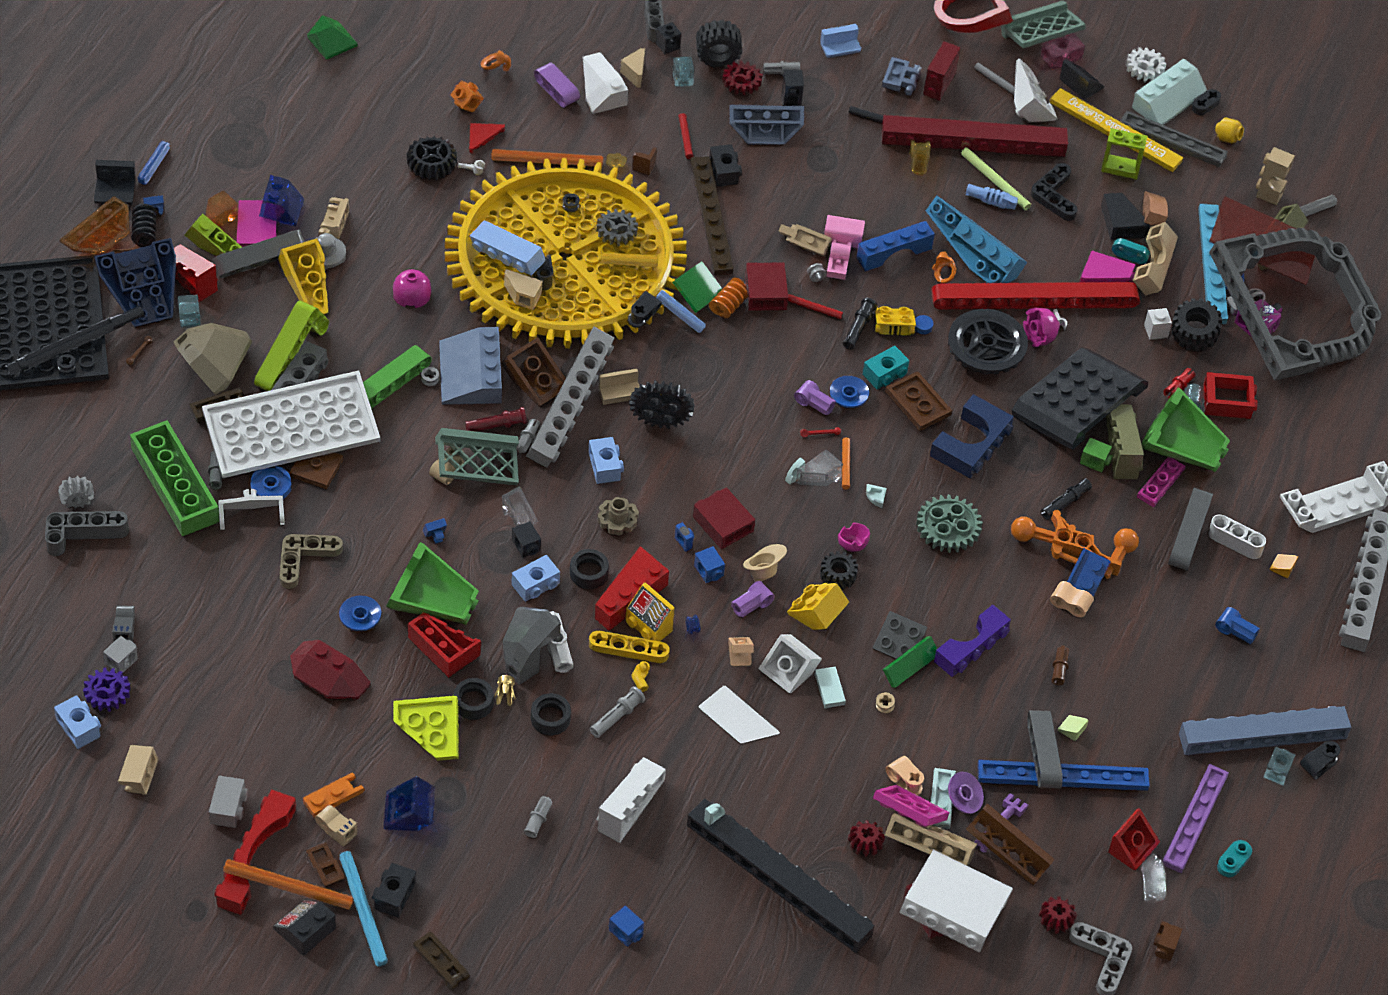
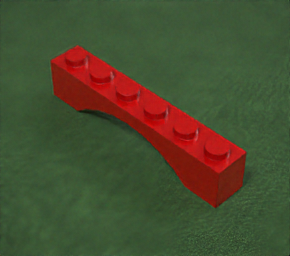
[214,789,296,915]

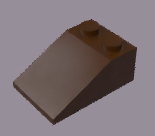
[501,337,566,407]

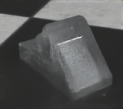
[502,486,538,526]

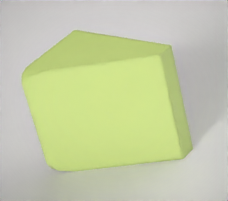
[1057,715,1088,741]

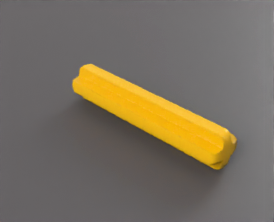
[601,253,658,267]

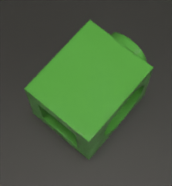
[1080,438,1113,472]

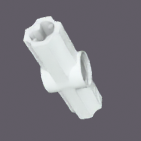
[548,611,573,673]

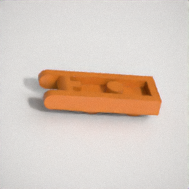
[303,773,365,818]

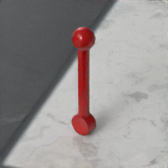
[800,427,841,437]

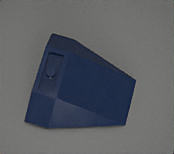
[94,238,176,327]

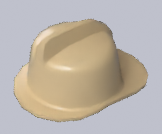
[743,544,787,582]

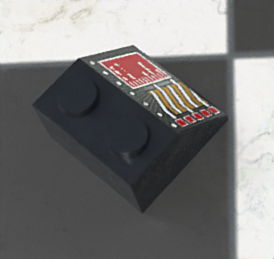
[273,899,336,956]

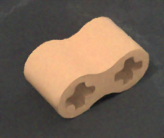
[1050,581,1094,618]

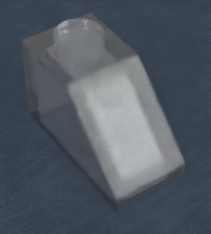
[796,449,843,486]

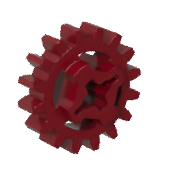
[722,61,763,95]

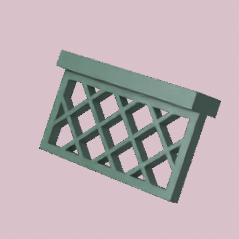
[1001,0,1086,48]
[435,428,519,485]

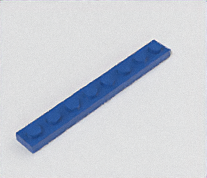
[978,760,1149,791]

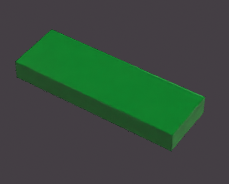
[883,636,937,688]

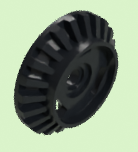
[948,309,1028,375]

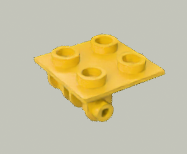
[875,306,916,336]

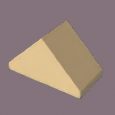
[621,48,645,88]

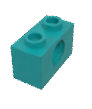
[862,346,909,389]

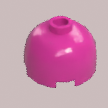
[393,269,431,308]
[1023,308,1060,347]

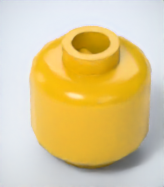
[1215,118,1244,144]

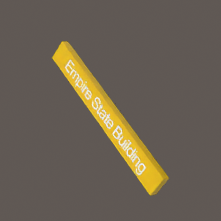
[1050,88,1183,172]

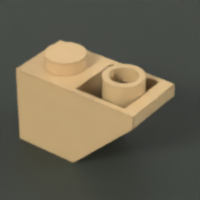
[504,269,543,310]

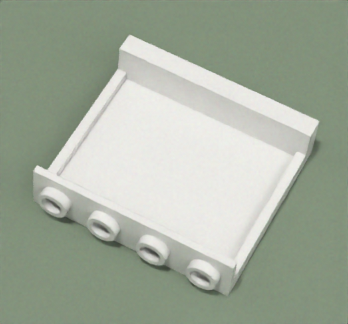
[900,850,1013,952]

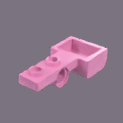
[824,215,865,280]

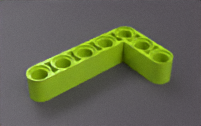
[254,300,329,391]

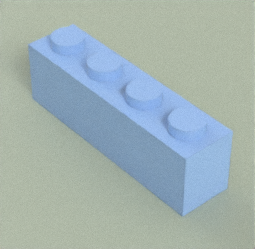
[470,220,546,276]

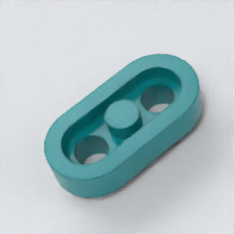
[1112,239,1150,264]
[1217,840,1252,877]

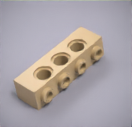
[885,811,977,866]

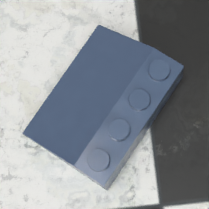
[439,327,502,404]

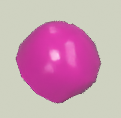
[838,523,870,552]

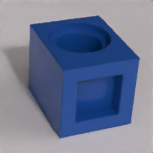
[694,546,725,583]
[609,906,644,947]

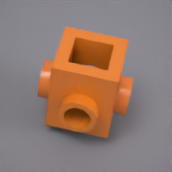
[450,81,484,112]

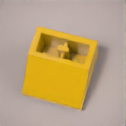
[787,583,849,630]

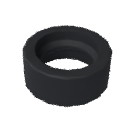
[570,549,609,589]
[454,678,494,720]
[530,693,571,736]

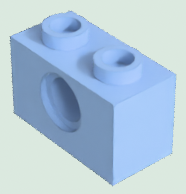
[589,437,624,484]
[511,555,560,602]
[54,695,101,749]

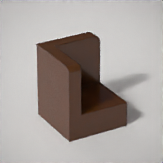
[632,147,657,175]

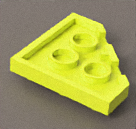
[394,696,459,761]

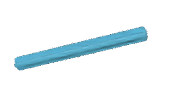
[340,851,387,966]

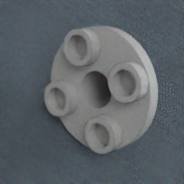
[316,233,346,270]

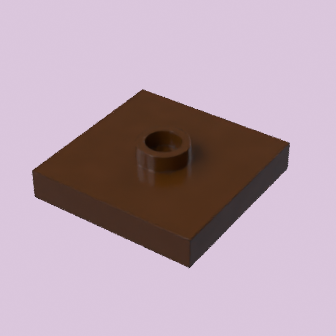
[289,452,344,489]

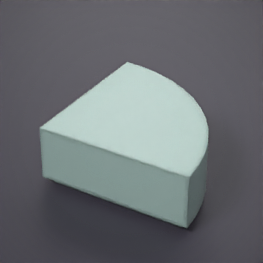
[785,458,805,484]
[866,484,887,508]
[704,804,725,825]

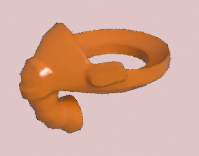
[481,50,511,72]
[932,252,956,283]

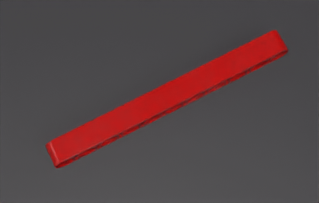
[931,282,1140,309]

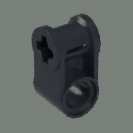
[533,254,553,291]
[628,291,662,328]
[1300,741,1340,780]

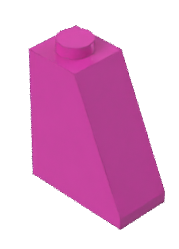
[1080,251,1135,283]

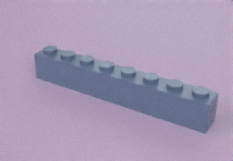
[1179,706,1351,755]

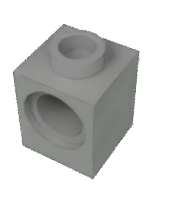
[103,636,138,673]

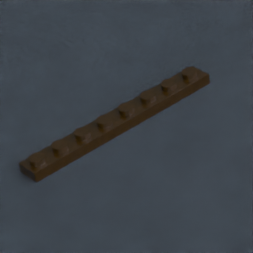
[690,156,733,275]

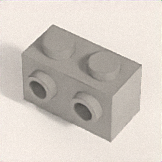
[209,776,248,828]

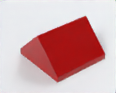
[1108,809,1160,870]

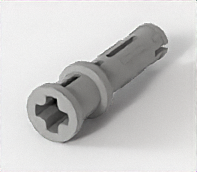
[590,686,645,738]

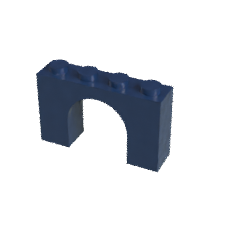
[930,394,1014,479]

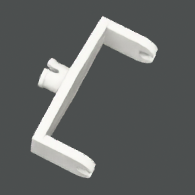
[218,489,285,530]

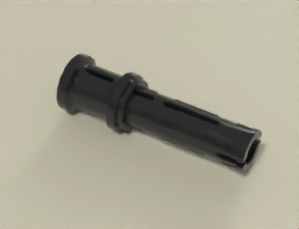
[842,297,878,350]

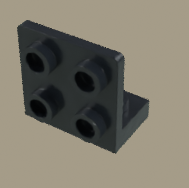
[94,160,136,205]

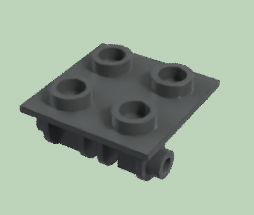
[873,611,928,659]

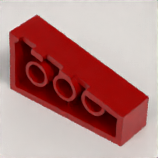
[595,546,669,631]

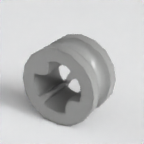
[807,263,826,282]
[421,367,439,386]

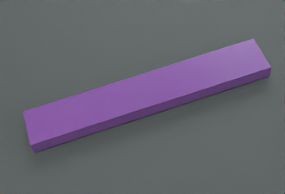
[1162,764,1229,873]

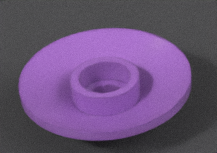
[948,772,983,814]

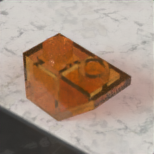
[205,190,238,228]

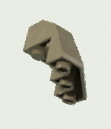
[173,323,253,395]

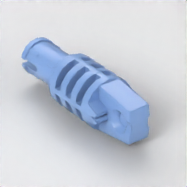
[965,184,1018,210]

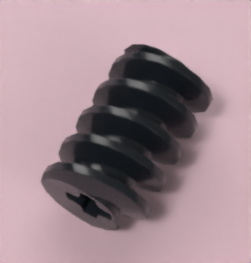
[131,204,156,247]

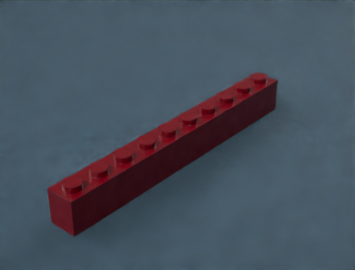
[881,115,1068,157]

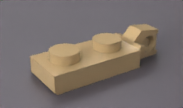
[779,224,832,257]

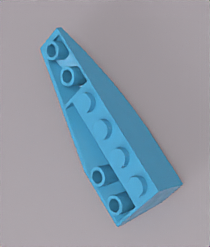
[926,195,1028,283]

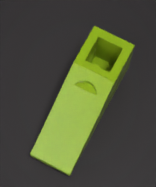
[185,213,242,256]

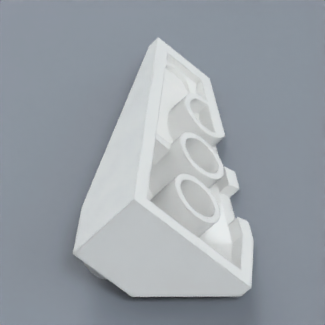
[583,53,628,114]
[1014,58,1057,122]

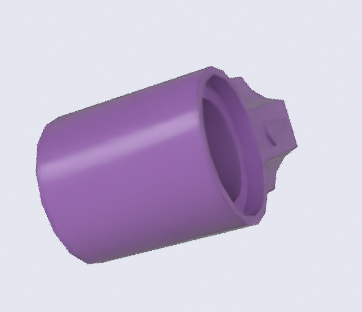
[794,380,836,415]
[731,581,775,618]

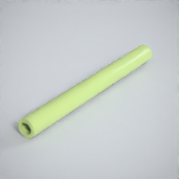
[961,148,1031,211]

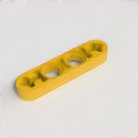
[589,631,669,663]

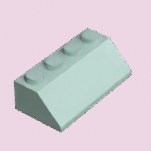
[1132,59,1207,125]

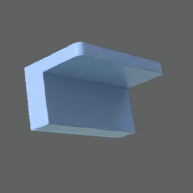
[820,24,861,58]

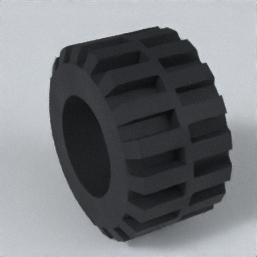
[696,20,743,68]
[1172,298,1222,351]

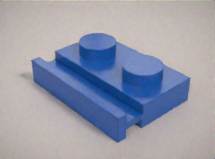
[1067,548,1111,597]

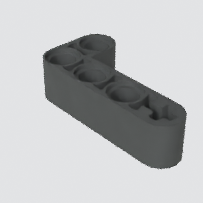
[45,511,129,556]

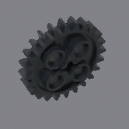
[629,380,695,429]

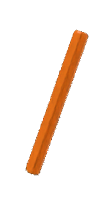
[491,149,603,167]
[223,859,353,909]

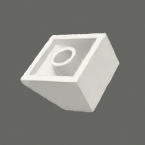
[758,634,822,693]

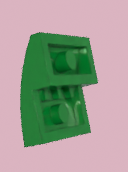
[673,261,722,313]

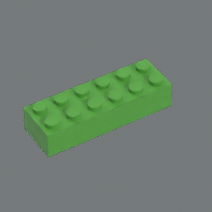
[130,420,220,536]

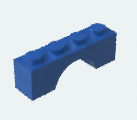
[857,221,935,271]

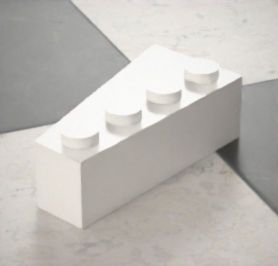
[597,757,666,843]

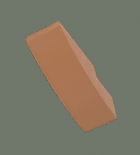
[1143,191,1168,226]

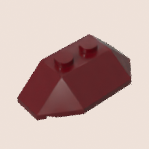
[290,640,371,699]

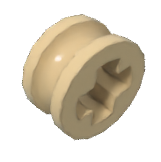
[876,692,895,713]

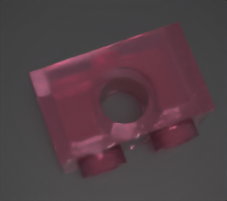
[1041,33,1085,70]

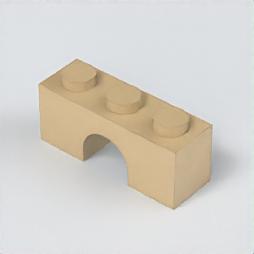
[1256,147,1295,205]

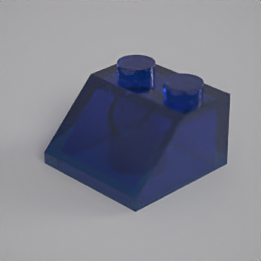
[259,175,304,226]
[383,776,435,831]

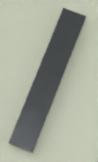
[1120,111,1228,167]

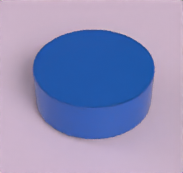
[915,315,933,334]

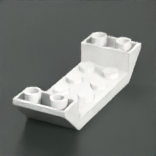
[1280,461,1388,533]

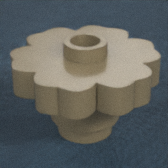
[597,497,639,535]

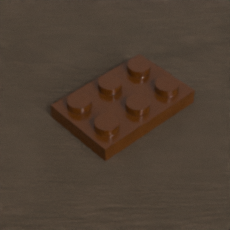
[885,371,952,431]

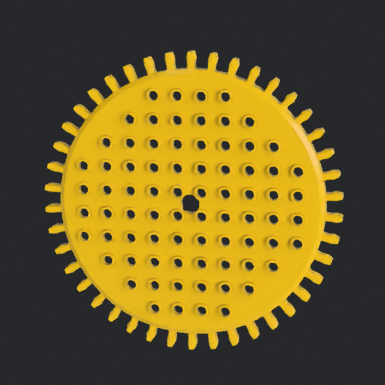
[445,158,687,348]

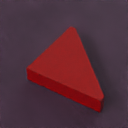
[469,123,505,153]

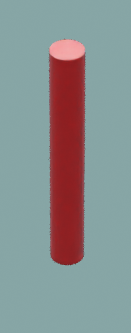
[679,113,693,159]
[788,294,843,320]

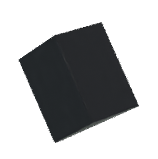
[1059,58,1105,100]

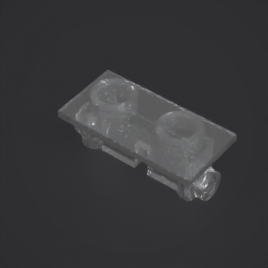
[1142,854,1167,901]

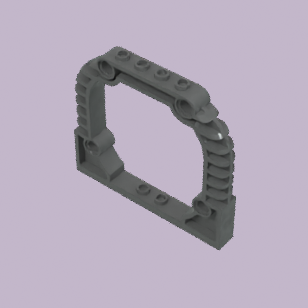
[1209,228,1381,381]

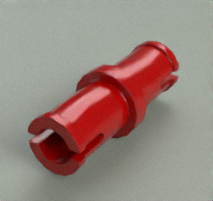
[1163,368,1196,399]

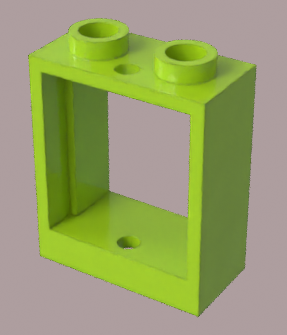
[1101,128,1147,179]

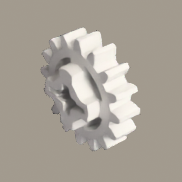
[1126,48,1166,82]

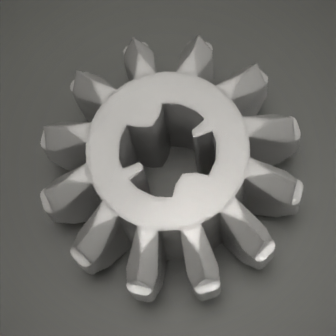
[58,475,94,509]

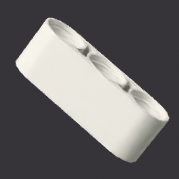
[1208,515,1266,559]

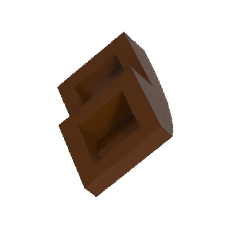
[305,842,345,887]

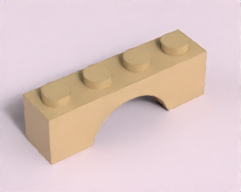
[1133,222,1178,295]

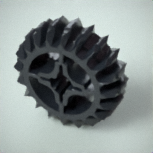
[406,135,457,180]

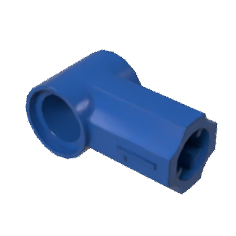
[1215,607,1260,644]

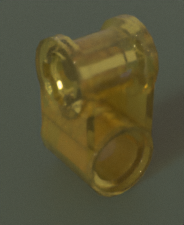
[910,141,930,175]

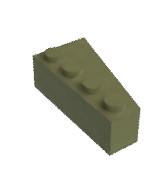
[1105,404,1144,479]

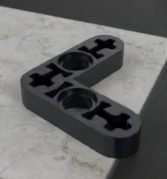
[1031,163,1078,221]

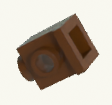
[1153,921,1183,961]

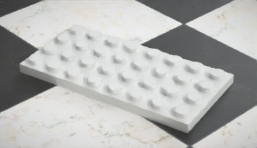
[202,371,380,478]

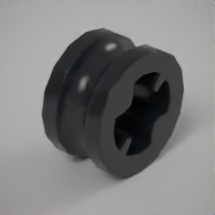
[563,193,580,212]
[57,354,76,374]

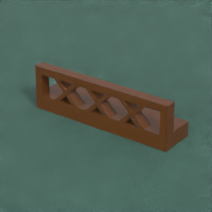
[966,804,1055,886]

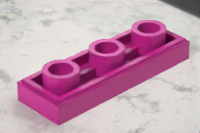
[1137,457,1185,507]

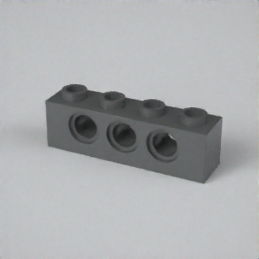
[272,341,329,390]

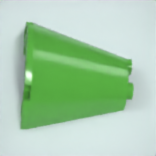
[1141,388,1230,472]
[386,542,479,625]

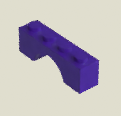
[934,605,1011,677]

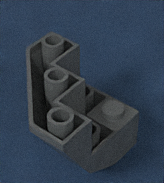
[502,607,561,685]

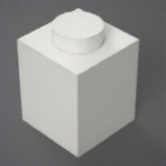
[1144,308,1172,340]

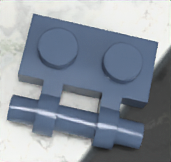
[882,57,921,95]

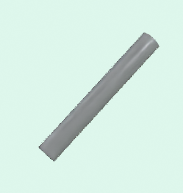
[974,63,1015,95]

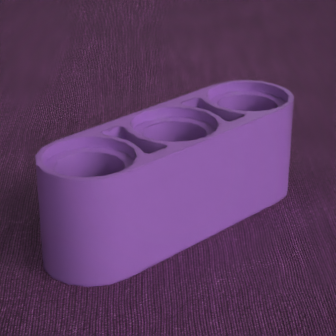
[534,63,580,107]

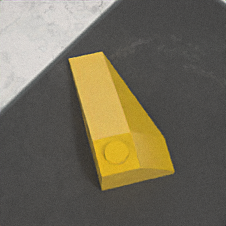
[278,238,328,315]

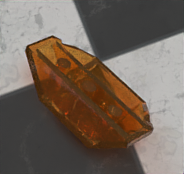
[59,196,130,255]

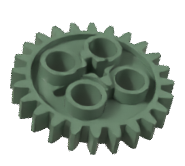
[916,494,983,553]

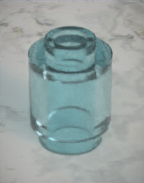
[1184,384,1203,409]

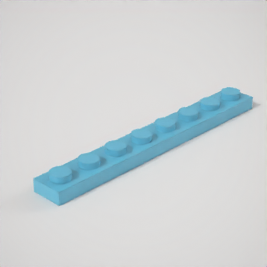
[1199,204,1228,324]

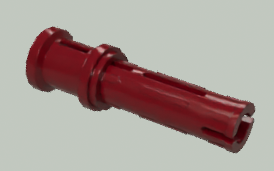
[465,407,527,432]

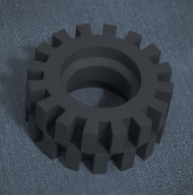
[820,551,858,590]

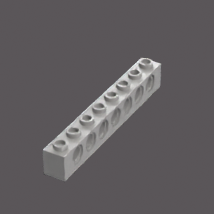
[526,327,614,468]
[1339,509,1388,652]

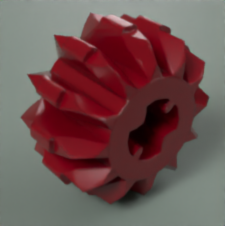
[848,819,885,857]
[1039,896,1077,934]

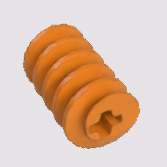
[709,278,748,318]

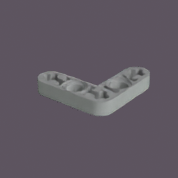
[1069,922,1132,995]

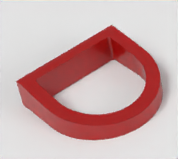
[934,0,1013,33]

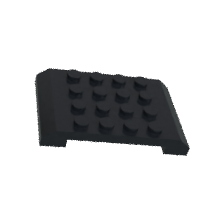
[1012,348,1149,450]

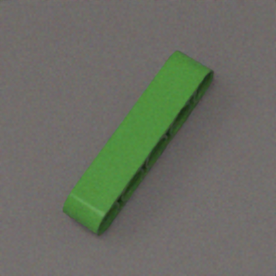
[363,345,432,409]

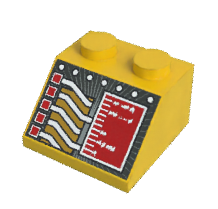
[626,583,675,641]

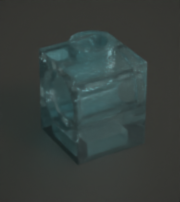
[672,57,694,86]
[178,295,200,327]
[1263,747,1295,785]

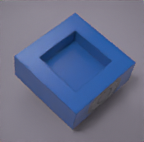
[675,522,694,552]

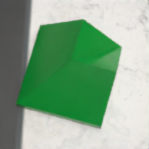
[307,15,358,60]

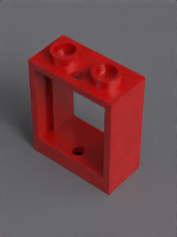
[1203,372,1258,419]

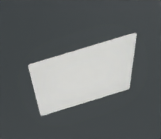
[699,686,780,743]

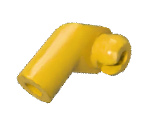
[632,661,650,692]

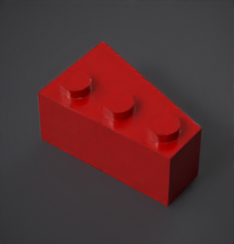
[174,244,218,302]
[408,612,481,678]

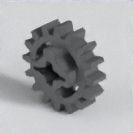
[596,209,638,246]

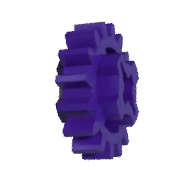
[83,668,131,712]

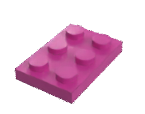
[873,785,950,827]

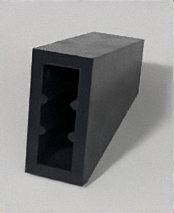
[1101,193,1150,240]

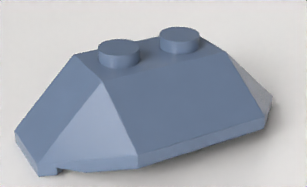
[730,105,804,145]

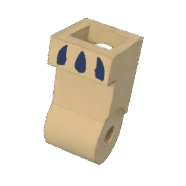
[315,805,357,847]

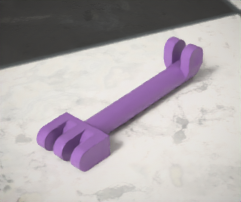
[974,793,1029,853]

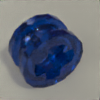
[685,614,701,635]

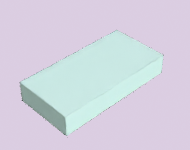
[815,667,846,708]

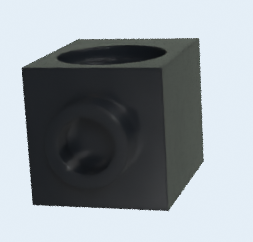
[656,22,682,55]
[512,521,541,558]

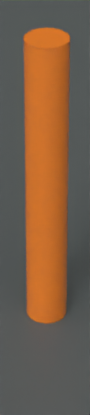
[842,437,850,490]

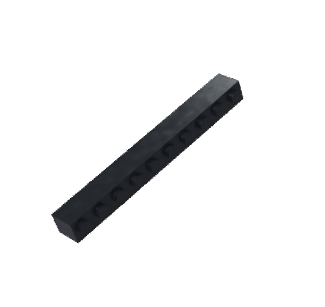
[687,798,875,953]

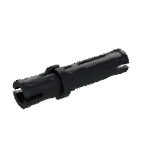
[1040,478,1092,520]

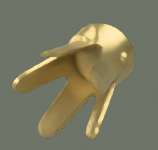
[494,675,516,706]

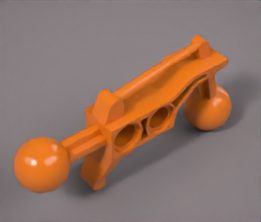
[1011,510,1139,579]

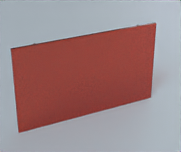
[1209,196,1315,285]

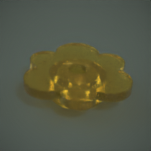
[606,153,627,169]

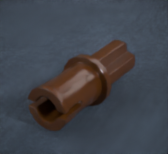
[1051,645,1070,685]

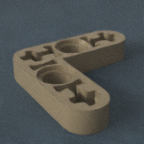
[280,534,343,589]

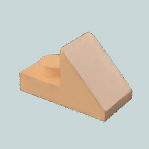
[729,637,754,666]

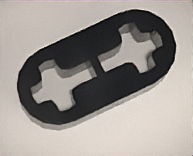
[1192,89,1221,115]

